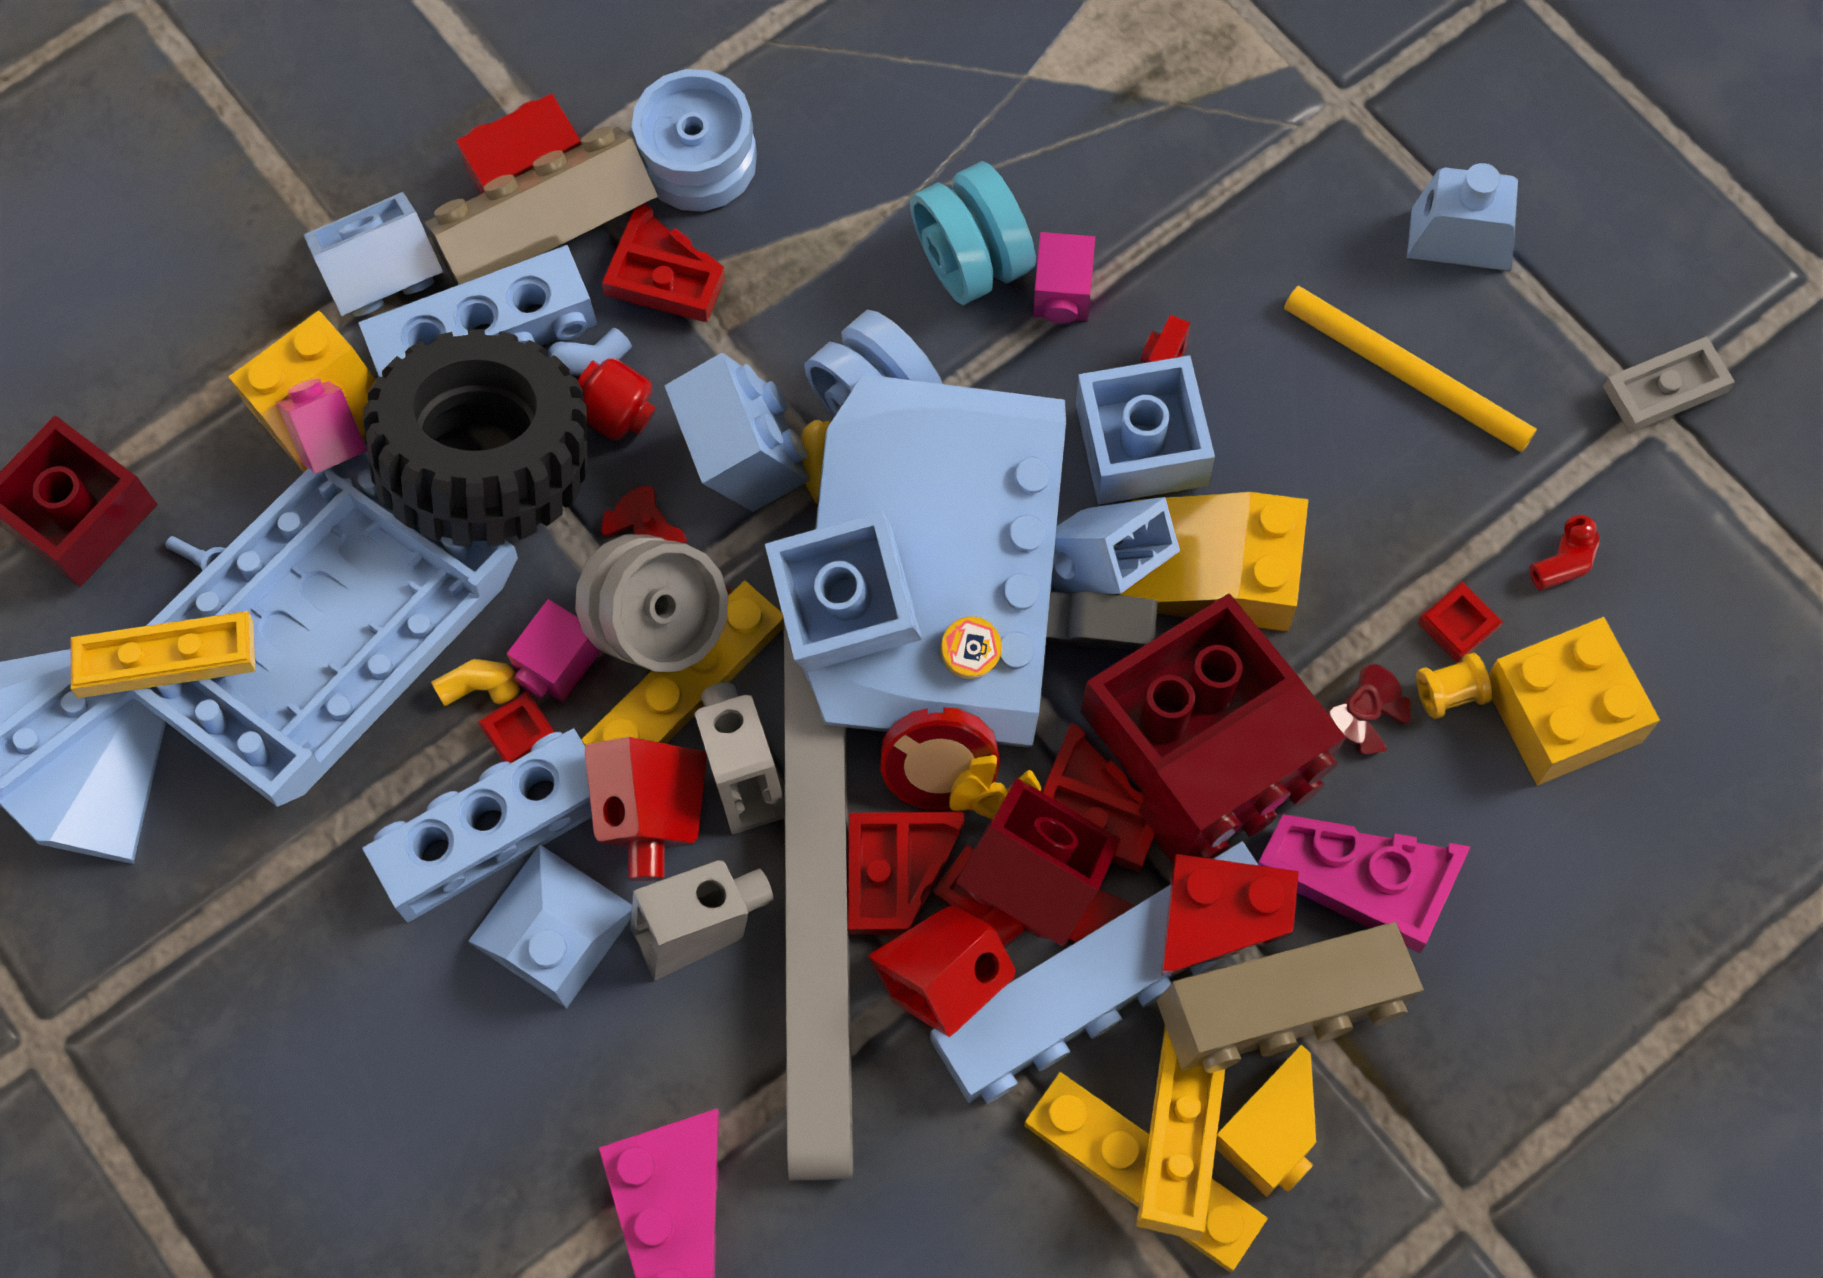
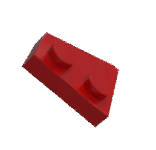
[602,203,725,322]
[1042,723,1155,873]
[848,812,964,935]
[1161,854,1299,976]

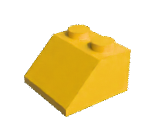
[229,310,376,473]

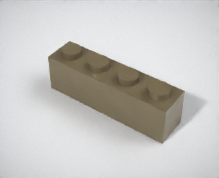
[424,126,658,286]
[1156,922,1424,1073]

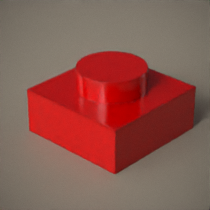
[1140,315,1191,363]

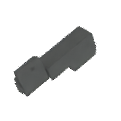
[1046,591,1158,652]

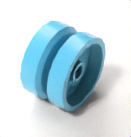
[910,161,1036,306]

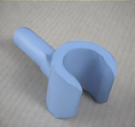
[165,536,226,571]

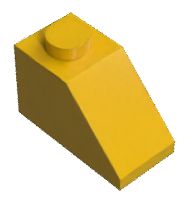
[1215,1045,1316,1197]

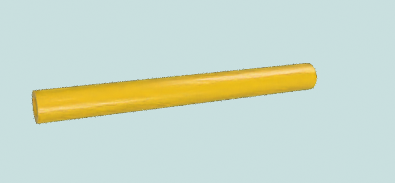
[1284,286,1537,453]

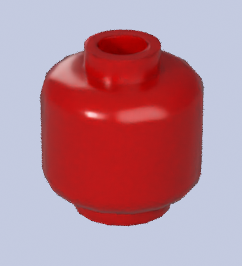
[578,357,657,441]

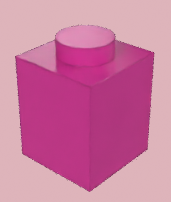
[1033,232,1096,324]
[276,378,367,474]
[507,599,601,703]

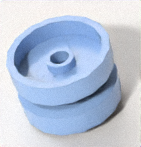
[631,69,757,212]
[804,309,943,418]

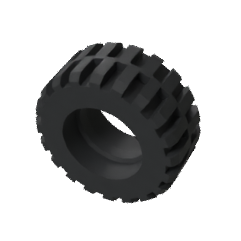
[364,329,588,547]

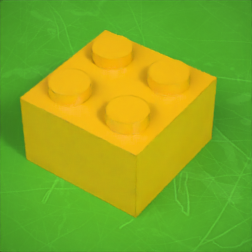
[1489,617,1660,786]

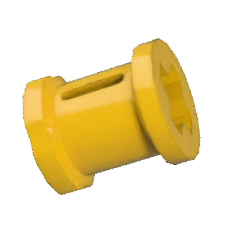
[1416,653,1492,719]

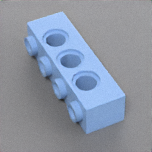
[358,245,598,377]
[362,728,592,923]

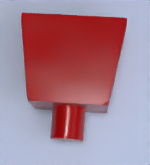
[585,737,706,881]
[868,906,1024,1037]

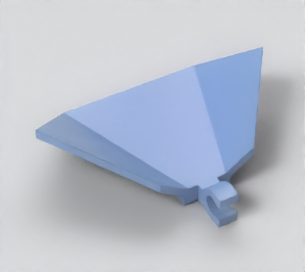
[0,649,166,864]

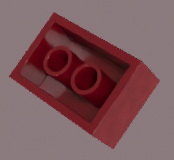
[1080,593,1301,795]
[1138,680,1346,864]

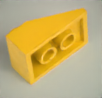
[1119,492,1308,632]

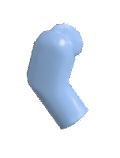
[547,327,632,379]

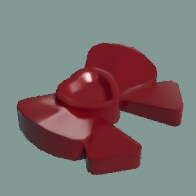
[1326,664,1411,755]

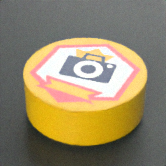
[940,616,1002,679]

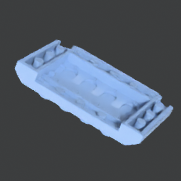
[803,374,1066,748]
[128,445,518,807]

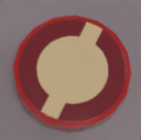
[880,707,1000,810]

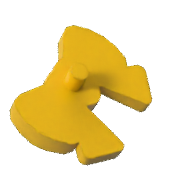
[949,755,1041,819]

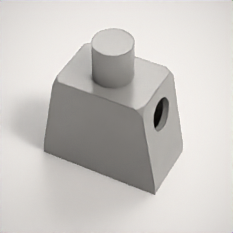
[694,682,785,835]
[630,860,774,981]

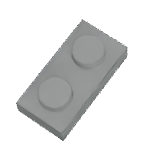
[1603,336,1735,433]

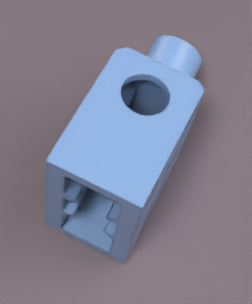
[1407,163,1518,271]
[1051,497,1180,594]

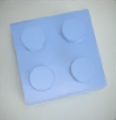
[664,353,810,512]
[1076,355,1215,505]
[765,510,922,672]

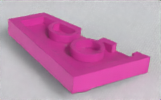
[1258,814,1471,953]
[599,1108,720,1278]

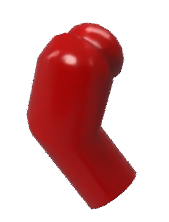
[1530,515,1600,591]

